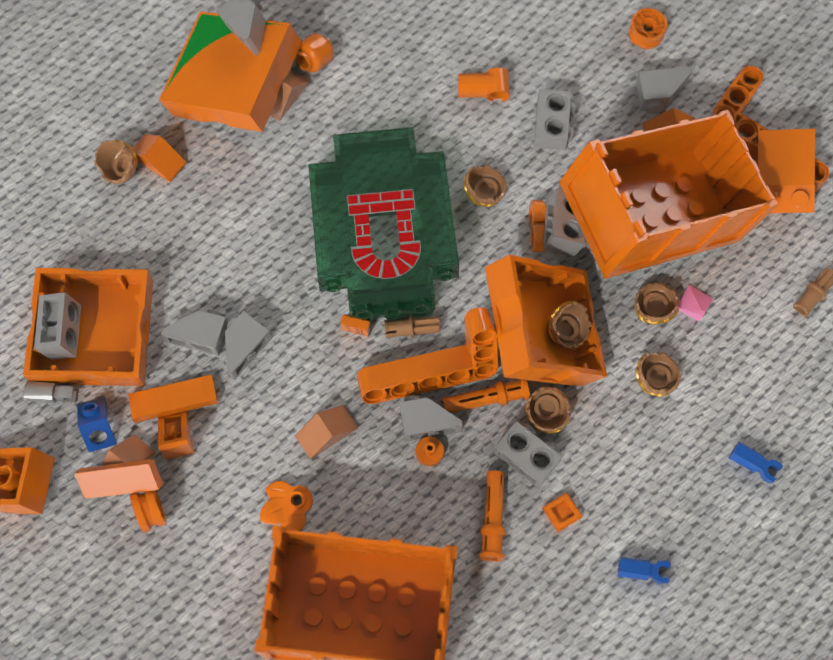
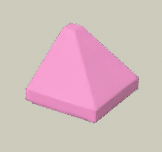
[679,285,713,322]

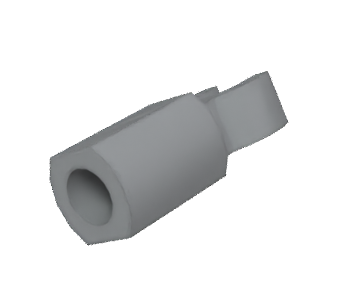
[24,381,78,403]

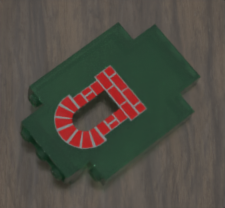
[308,127,459,321]

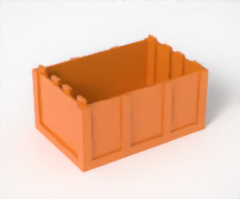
[559,110,779,279]
[254,525,458,660]

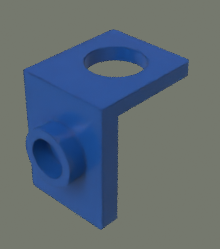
[77,397,117,453]

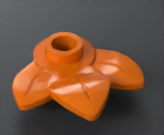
[260,481,313,531]

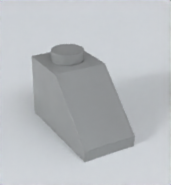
[216,0,266,56]
[635,66,692,113]
[161,310,228,356]
[225,311,272,380]
[399,396,462,442]

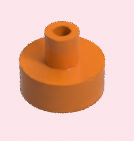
[415,436,444,467]

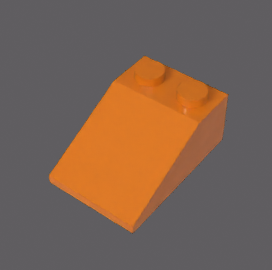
[758,128,815,213]
[0,447,55,514]

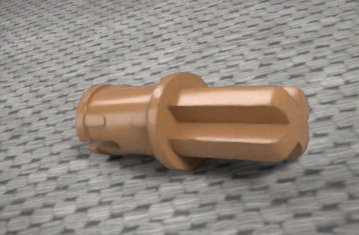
[793,268,833,317]
[384,316,441,338]

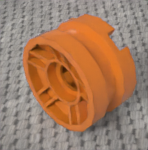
[628,8,668,49]
[130,490,167,533]

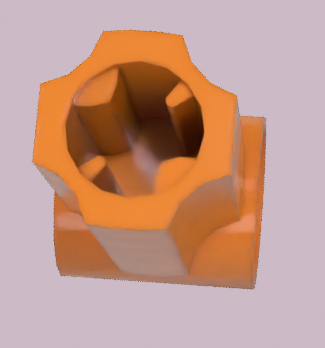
[458,67,510,101]

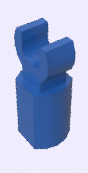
[729,441,783,484]
[617,557,671,585]

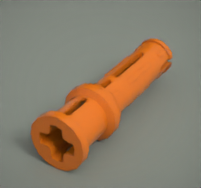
[442,379,530,413]
[478,471,506,562]

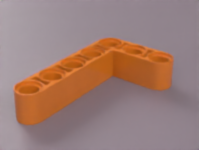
[711,66,830,192]
[356,307,498,404]

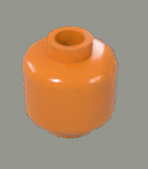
[295,33,334,73]

